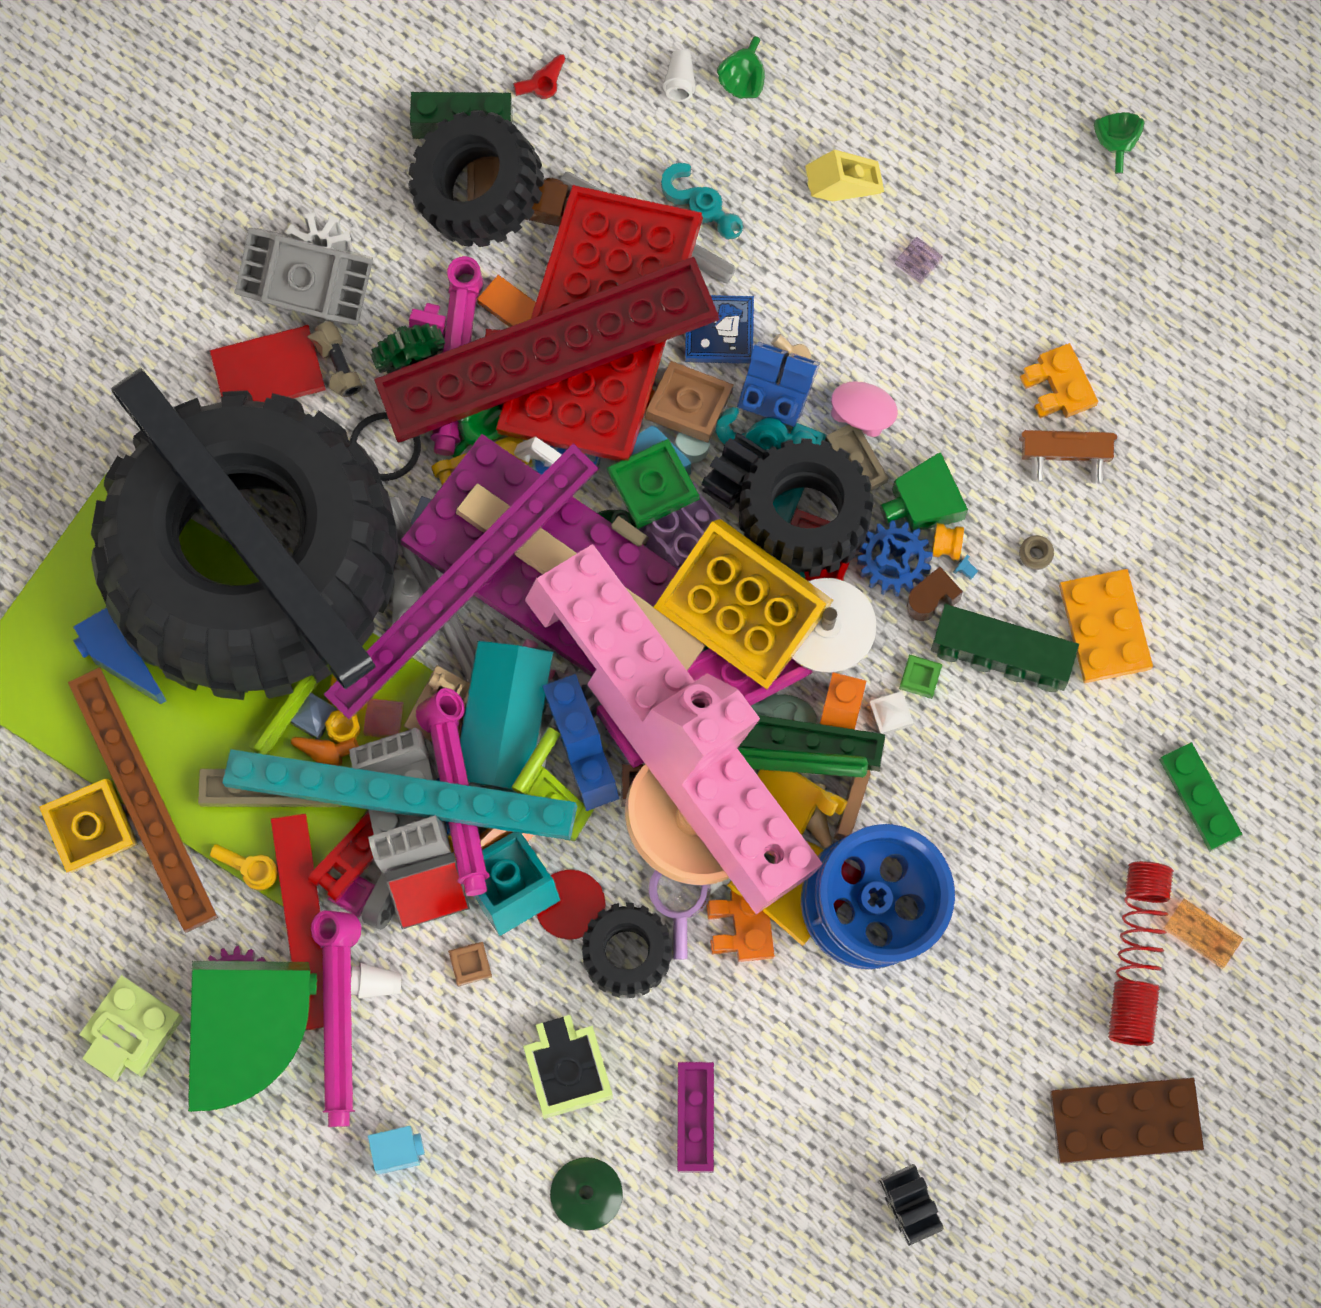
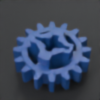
[857,520,933,597]

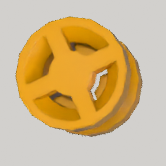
[932,523,964,561]

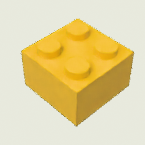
[39,779,138,873]

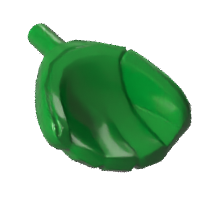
[717,36,765,99]
[1094,112,1145,174]
[451,405,503,458]

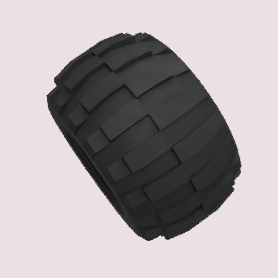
[91,390,399,700]

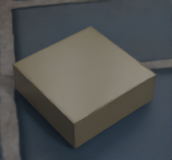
[611,516,650,547]

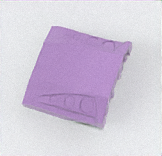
[636,481,721,570]

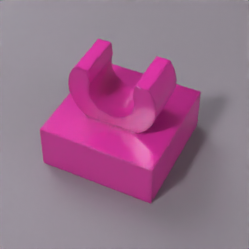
[409,303,446,338]

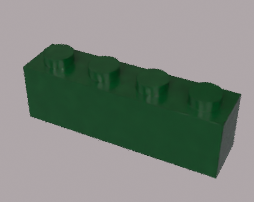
[931,604,1079,692]

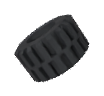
[582,902,672,998]

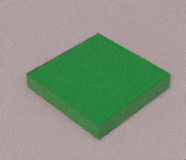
[606,439,700,529]

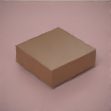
[448,942,492,987]

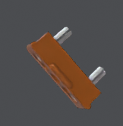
[1019,430,1117,484]

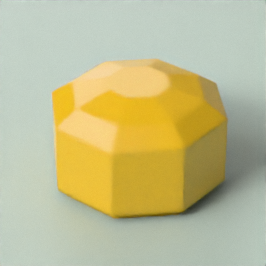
[325,710,361,744]

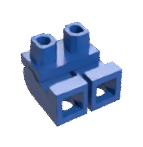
[737,342,821,427]

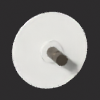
[792,578,876,673]

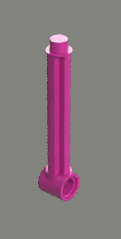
[430,256,483,456]
[416,688,490,896]
[311,910,362,1127]

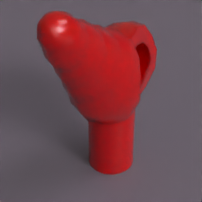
[513,54,566,99]

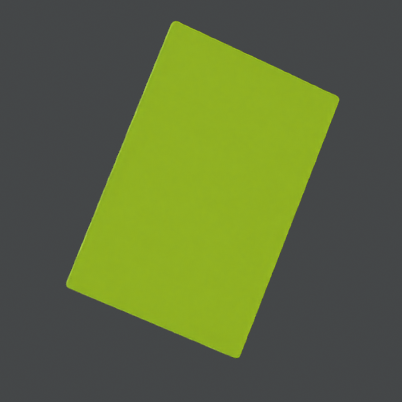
[0,473,433,907]

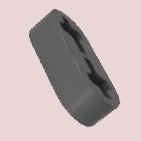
[362,873,396,930]

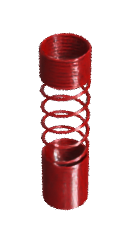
[1108,861,1174,1046]

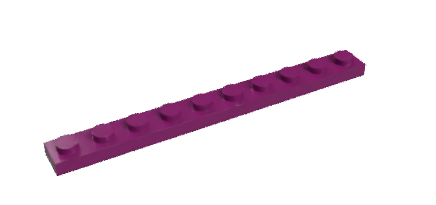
[324,443,599,719]

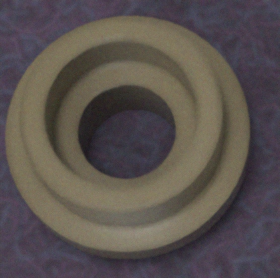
[1019,535,1054,570]

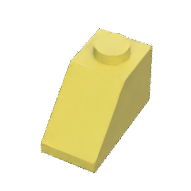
[805,149,884,202]

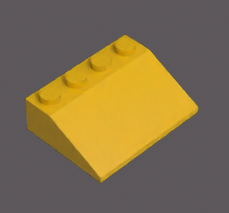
[653,519,834,689]

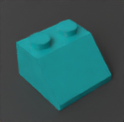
[475,832,560,936]

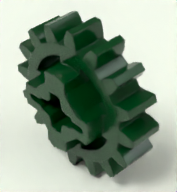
[370,323,445,374]

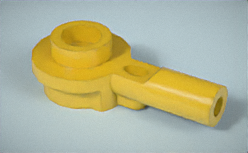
[210,844,278,891]

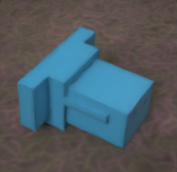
[953,554,978,580]

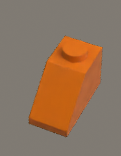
[820,672,867,730]

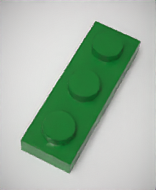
[1159,742,1243,852]

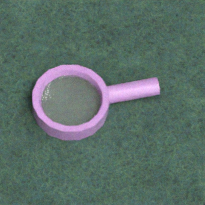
[649,870,711,960]

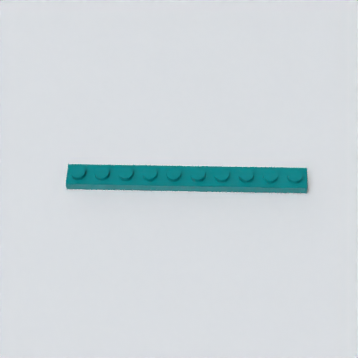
[222,749,577,840]

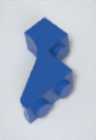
[542,674,619,811]

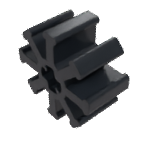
[701,433,766,510]
[879,1164,944,1246]

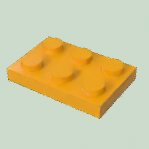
[1059,569,1153,683]

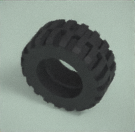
[408,110,544,247]
[739,438,874,577]

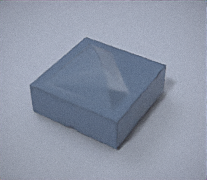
[290,693,337,739]

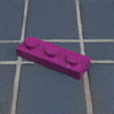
[677,1062,714,1173]

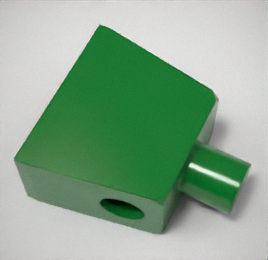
[880,452,968,532]

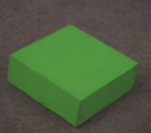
[899,654,943,699]

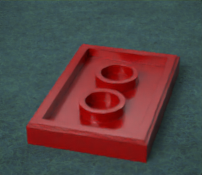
[210,325,326,402]

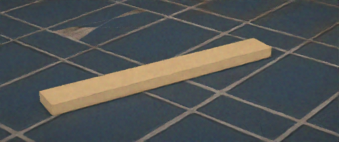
[456,483,706,671]

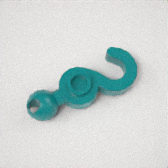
[661,163,744,240]
[716,407,816,450]

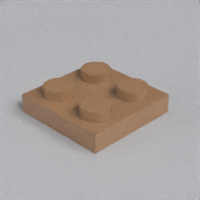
[645,361,734,443]

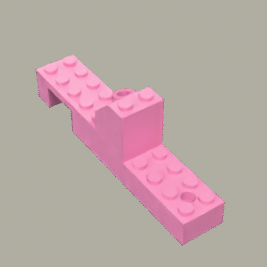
[525,544,822,914]

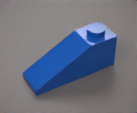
[73,608,167,704]

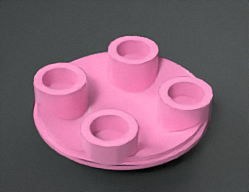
[831,381,898,437]

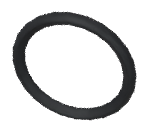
[350,412,421,481]

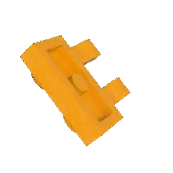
[1020,343,1099,418]

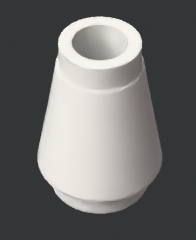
[663,50,696,102]
[351,963,401,999]

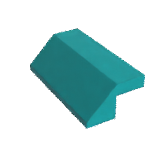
[460,641,553,789]

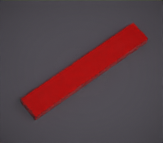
[271,814,324,1031]

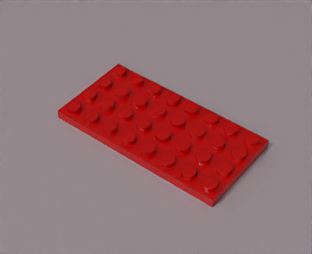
[496,185,703,462]

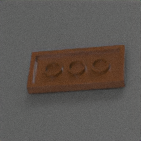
[1050,1077,1204,1164]

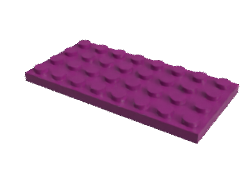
[401,434,678,677]

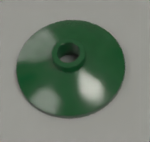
[550,1157,623,1231]

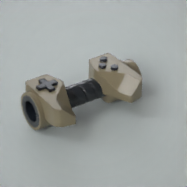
[308,321,363,397]

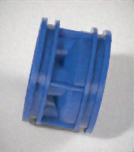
[801,824,955,970]

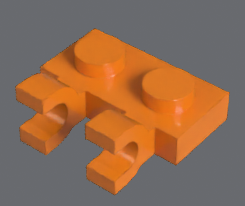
[706,890,775,962]

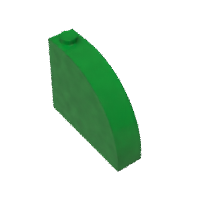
[188,961,317,1112]

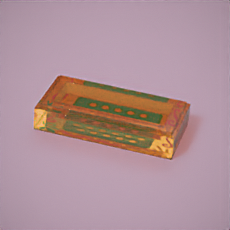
[1163,898,1244,969]

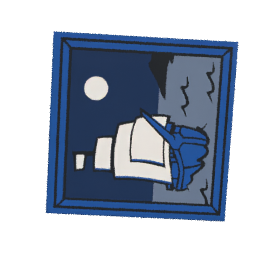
[685,295,754,364]

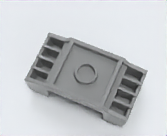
[234,228,373,326]
[349,728,451,875]

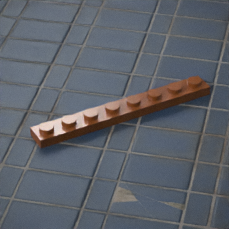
[68,667,218,933]

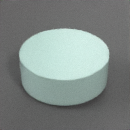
[675,432,710,463]

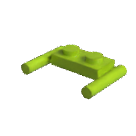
[511,727,595,842]

